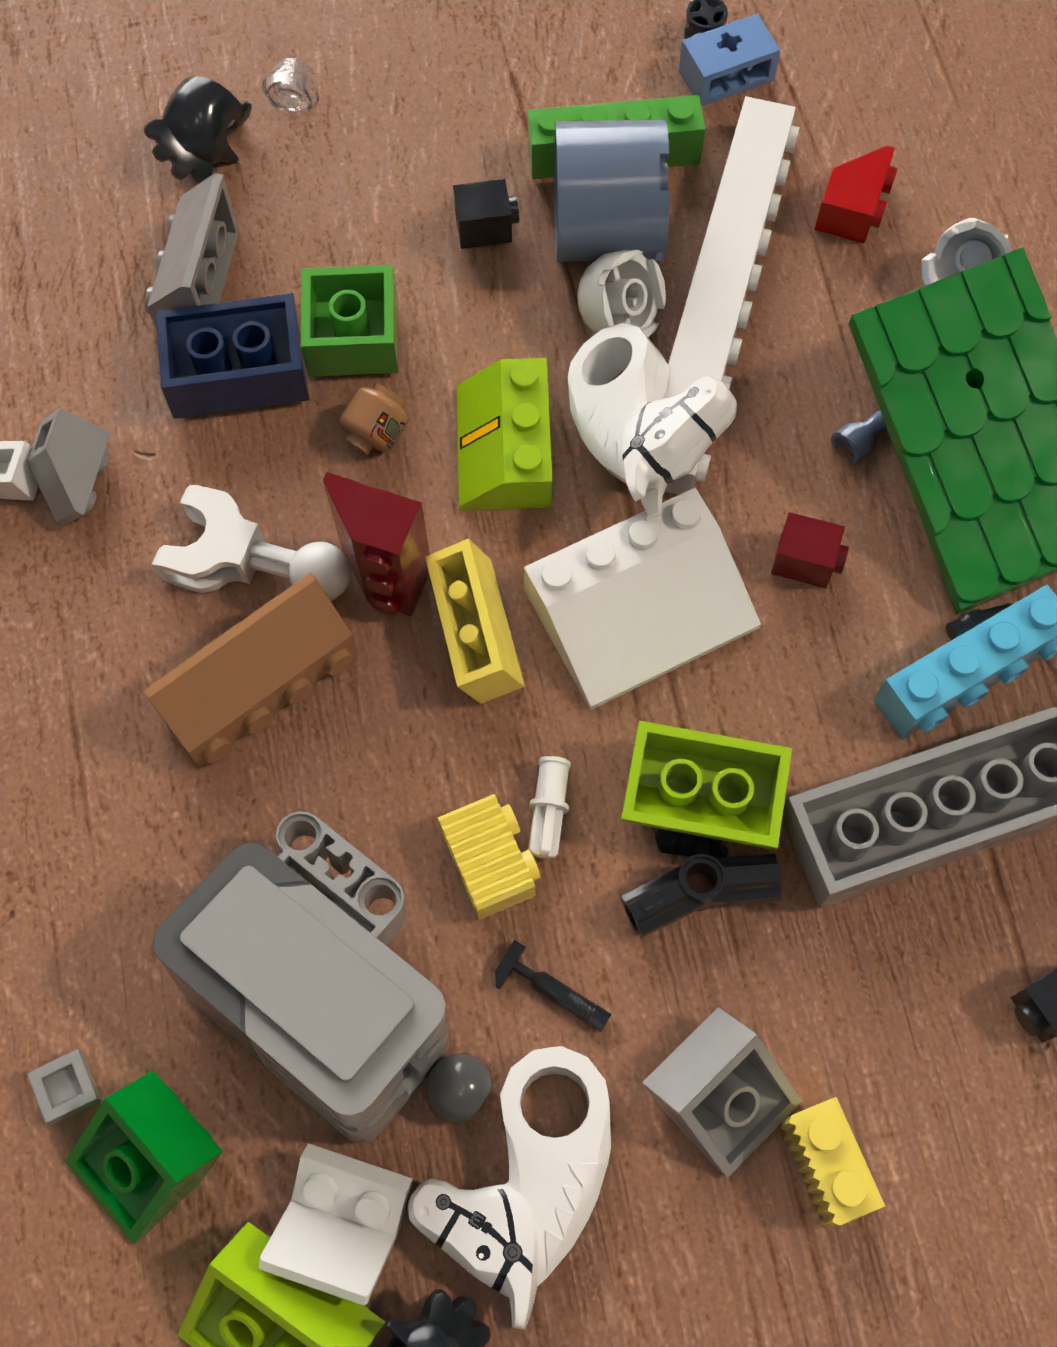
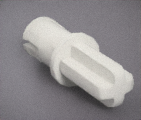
[528,756,571,859]

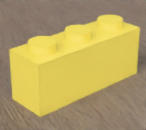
[425,538,525,704]

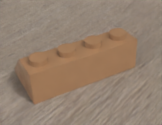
[143,572,358,768]

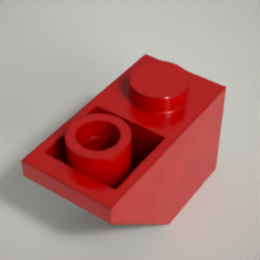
[814,146,898,244]

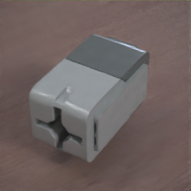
[153,811,450,1143]

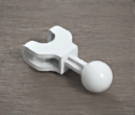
[151,485,351,601]

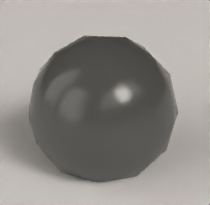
[425,1053,493,1123]

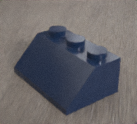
[156,293,310,419]

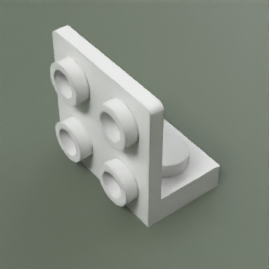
[258,1143,413,1305]

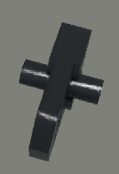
[655,828,728,858]

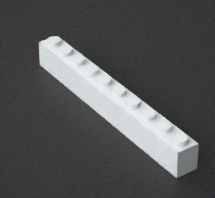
[663,96,800,495]

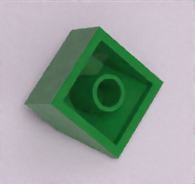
[65,1070,223,1244]

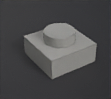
[27,1049,102,1125]

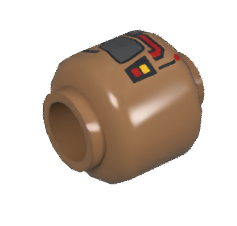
[340,383,409,455]

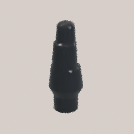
[946,603,1013,640]

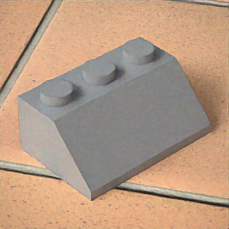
[145,173,240,330]

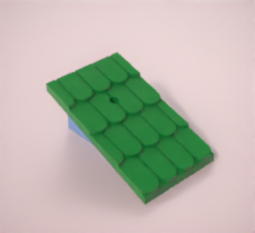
[848,247,1057,616]

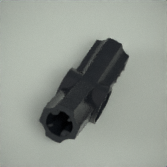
[620,854,781,939]

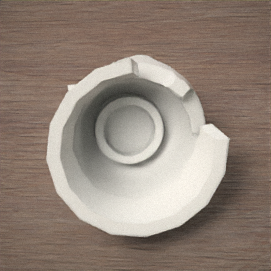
[922,218,1013,285]

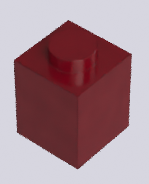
[771,512,849,588]

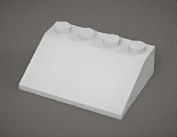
[524,488,761,710]

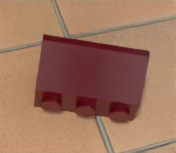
[323,472,430,616]

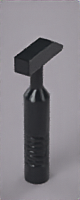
[495,940,612,1032]

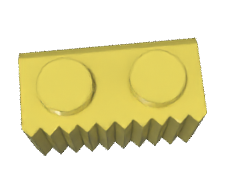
[438,794,541,920]
[780,1097,885,1227]

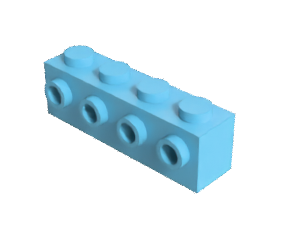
[874,584,1057,740]

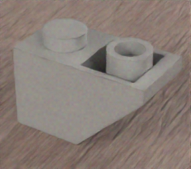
[27,408,111,526]

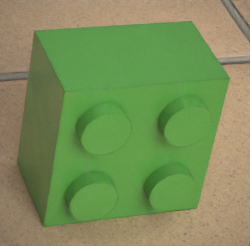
[301,265,399,377]

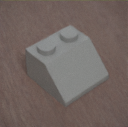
[642,1007,802,1179]

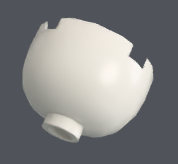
[577,250,666,337]

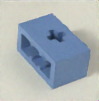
[679,14,780,106]

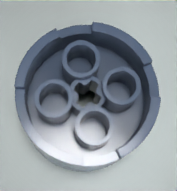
[554,120,670,262]

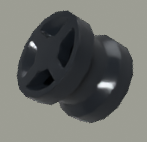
[684,0,728,39]

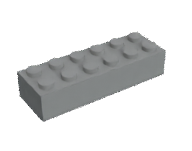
[782,706,1057,908]

